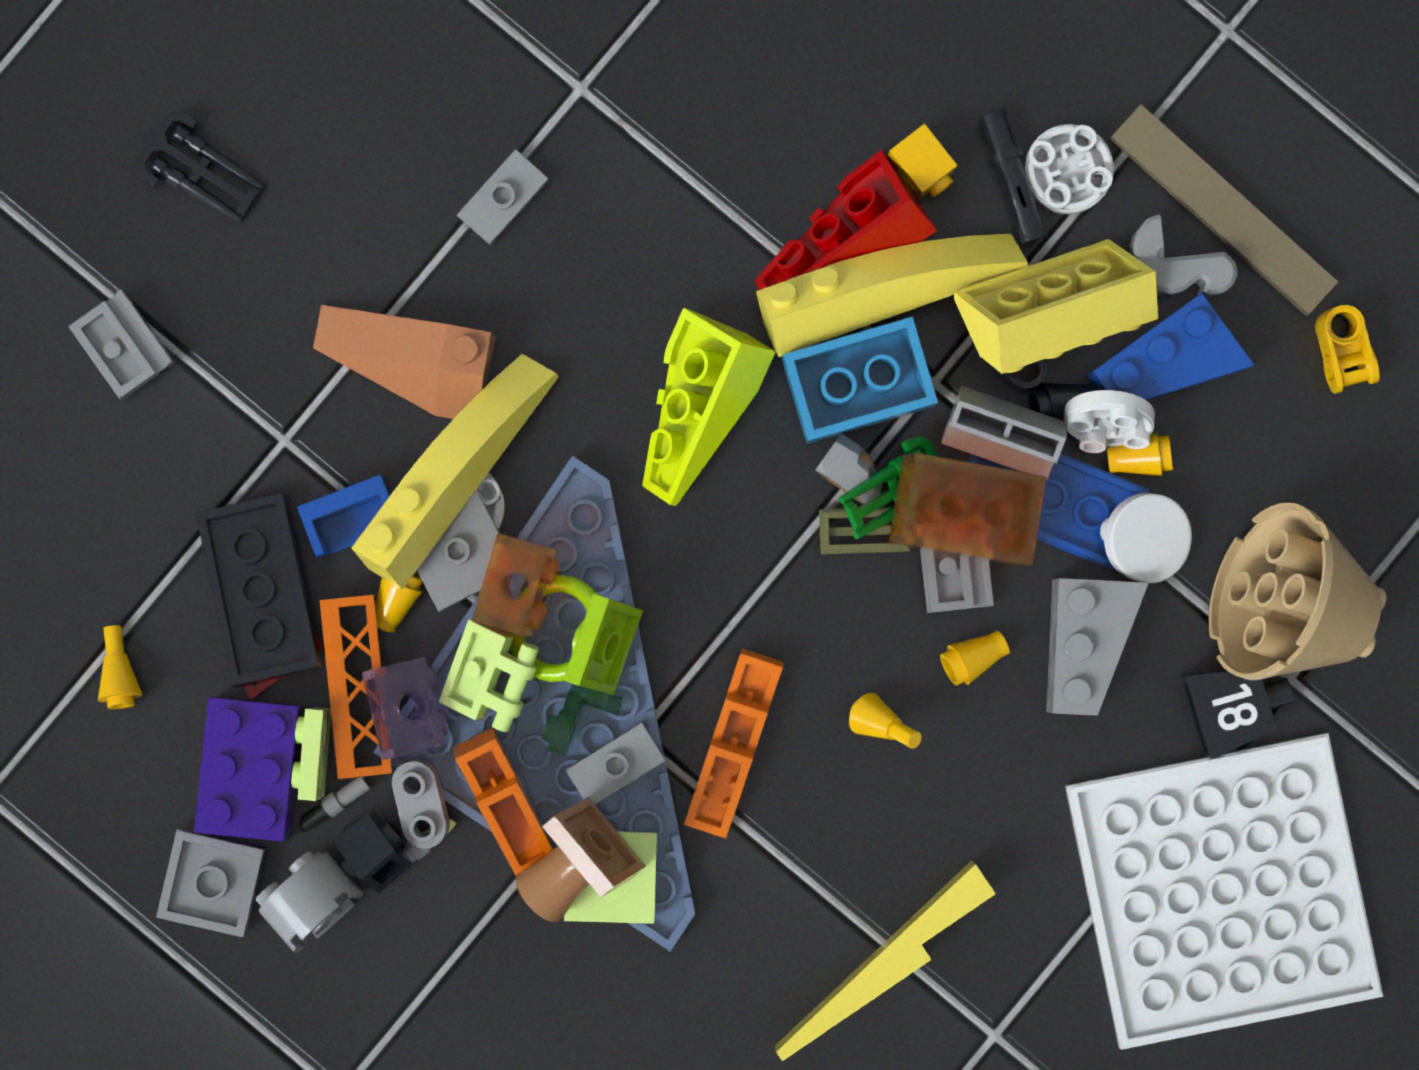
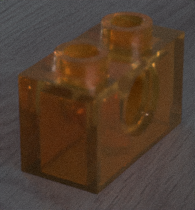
[472,533,560,636]

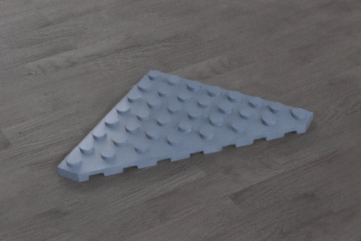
[373,456,695,952]

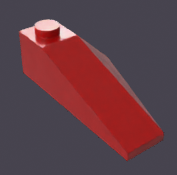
[754,150,937,290]

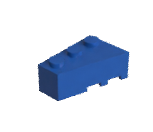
[1086,293,1255,401]

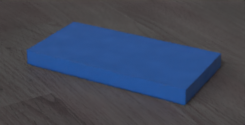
[950,453,1149,571]

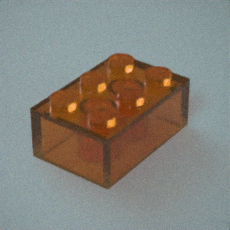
[888,453,1046,566]

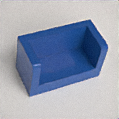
[297,474,392,558]

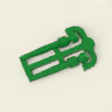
[839,436,950,540]

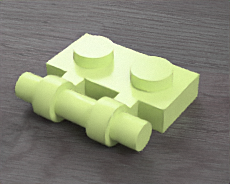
[439,619,539,732]

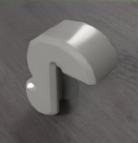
[1129,214,1237,299]

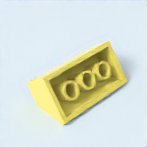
[954,239,1158,374]

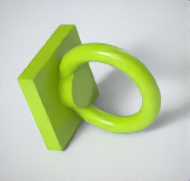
[507,575,643,695]

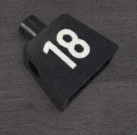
[1179,670,1294,759]

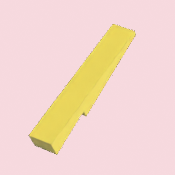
[775,860,996,1061]

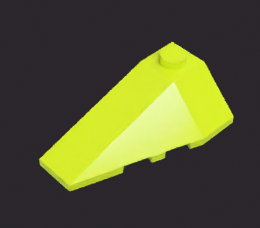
[642,308,776,506]

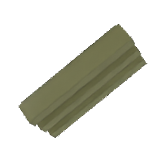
[819,508,910,555]

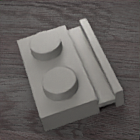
[68,289,175,400]
[917,517,994,613]

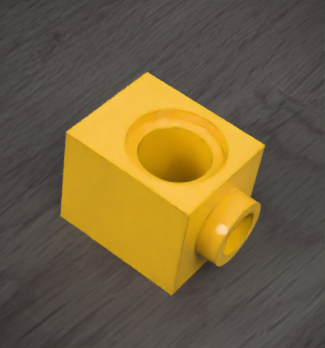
[887,123,958,199]

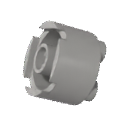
[255,851,363,953]

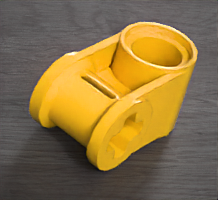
[1315,305,1380,394]

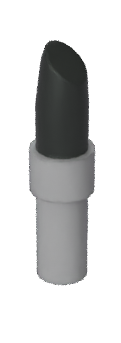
[300,776,372,833]

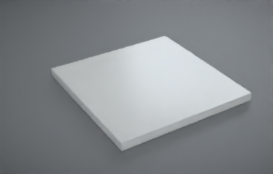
[1065,733,1383,1050]

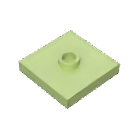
[564,831,657,924]

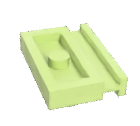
[291,707,331,801]

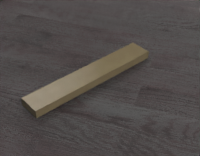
[1110,104,1338,316]

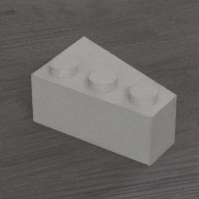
[1046,578,1149,716]

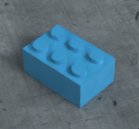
[782,317,938,444]

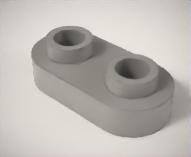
[392,758,450,849]

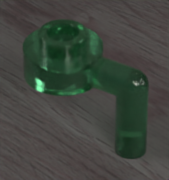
[542,684,623,757]

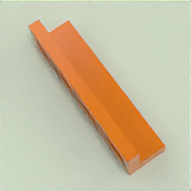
[320,595,392,779]

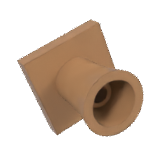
[516,797,646,923]

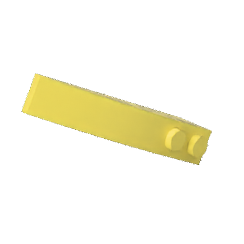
[756,234,1028,357]
[352,354,558,590]

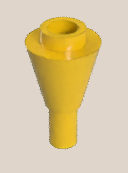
[98,625,143,709]
[849,693,922,749]

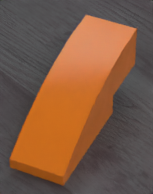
[453,727,554,875]

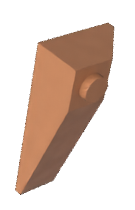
[313,305,495,419]

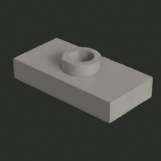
[457,149,549,246]
[566,722,666,805]

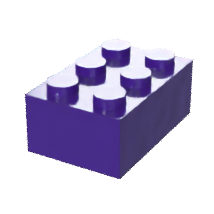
[194,696,306,842]

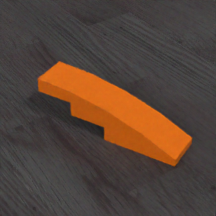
[684,648,784,839]

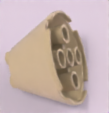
[1209,503,1386,680]

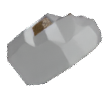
[815,433,883,504]

